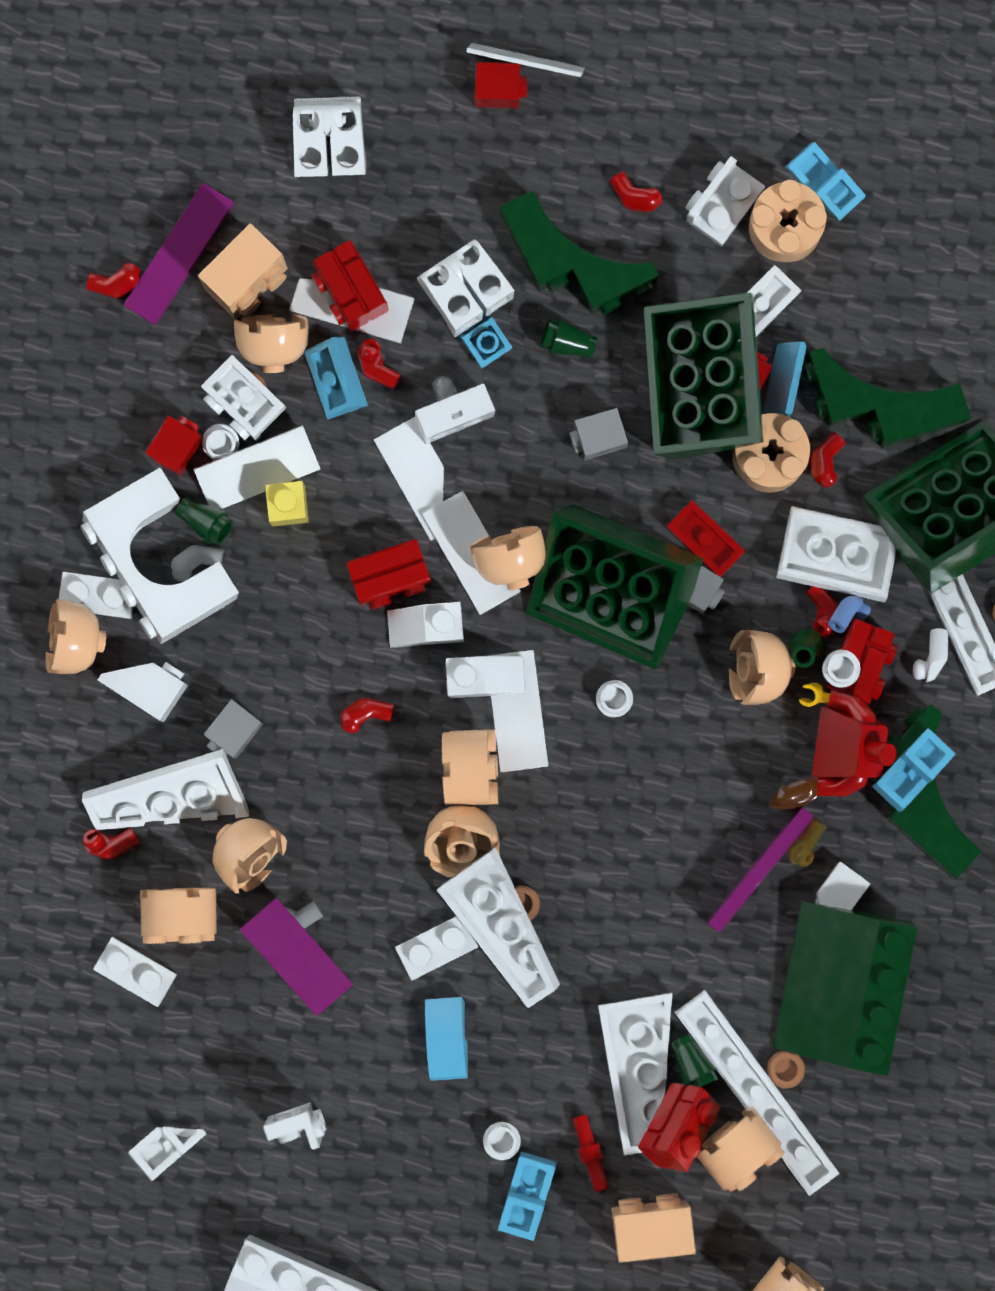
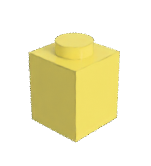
[265,481,309,526]

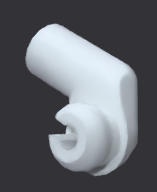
[912,628,948,682]

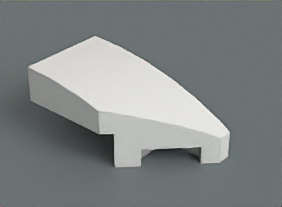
[815,861,870,910]
[128,1127,207,1182]

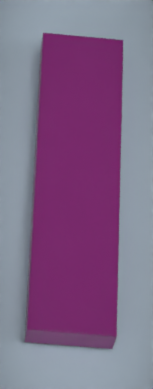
[124,183,235,326]
[706,807,813,932]

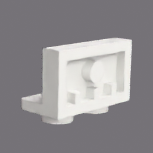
[685,156,765,247]
[201,355,286,442]
[263,1102,327,1150]

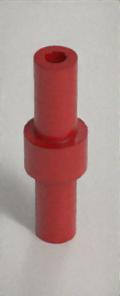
[572,1114,609,1192]

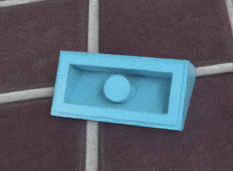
[304,337,368,420]
[762,342,807,417]

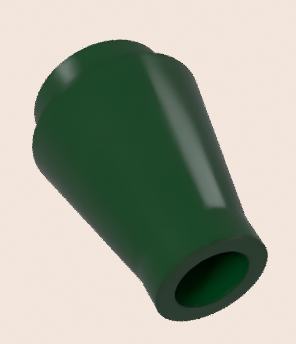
[540,318,597,358]
[176,497,233,545]
[789,629,826,668]
[671,1034,718,1089]

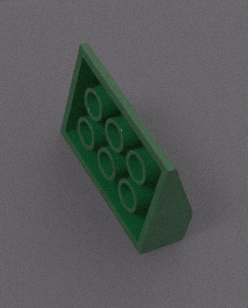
[644,292,764,459]
[863,420,995,594]
[526,504,704,670]
[773,900,917,1076]

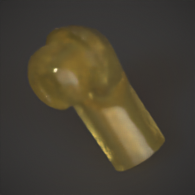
[788,819,827,867]

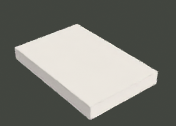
[776,506,896,602]

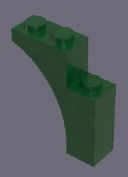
[500,191,659,315]
[803,348,971,449]
[884,704,982,879]

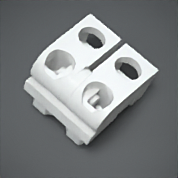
[293,96,366,177]
[417,240,514,337]

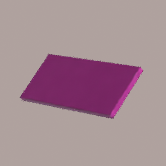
[239,897,354,1016]

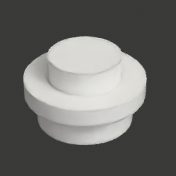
[202,424,239,460]
[822,650,860,688]
[596,680,633,717]
[483,1122,521,1160]

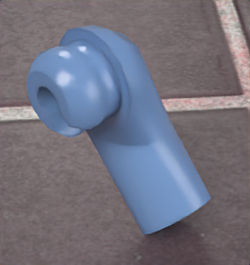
[828,596,871,633]

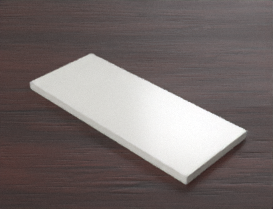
[467,43,585,77]
[289,278,414,343]
[374,417,444,541]
[194,425,320,509]
[421,491,521,615]
[489,650,548,772]

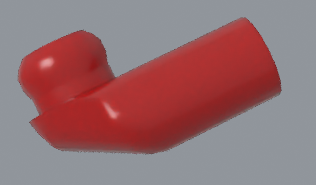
[609,172,662,213]
[86,263,141,298]
[357,339,401,390]
[810,431,846,488]
[806,586,839,638]
[340,698,394,733]
[82,827,141,860]

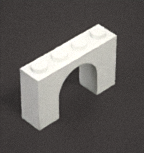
[80,468,239,645]

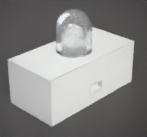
[415,376,495,444]

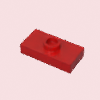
[666,500,745,577]

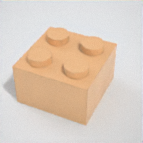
[198,223,288,320]
[611,1193,696,1263]

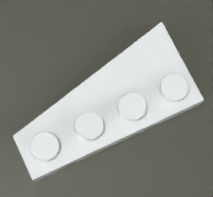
[82,749,249,830]
[437,847,560,1008]
[598,992,672,1156]

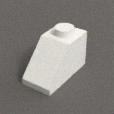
[387,602,464,648]
[446,656,525,698]
[97,662,188,722]

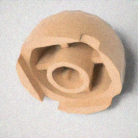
[234,314,308,373]
[470,526,546,590]
[45,600,106,674]
[729,630,795,705]
[424,805,500,878]
[212,818,287,894]

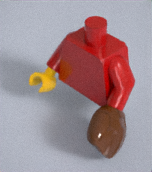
[769,682,896,809]

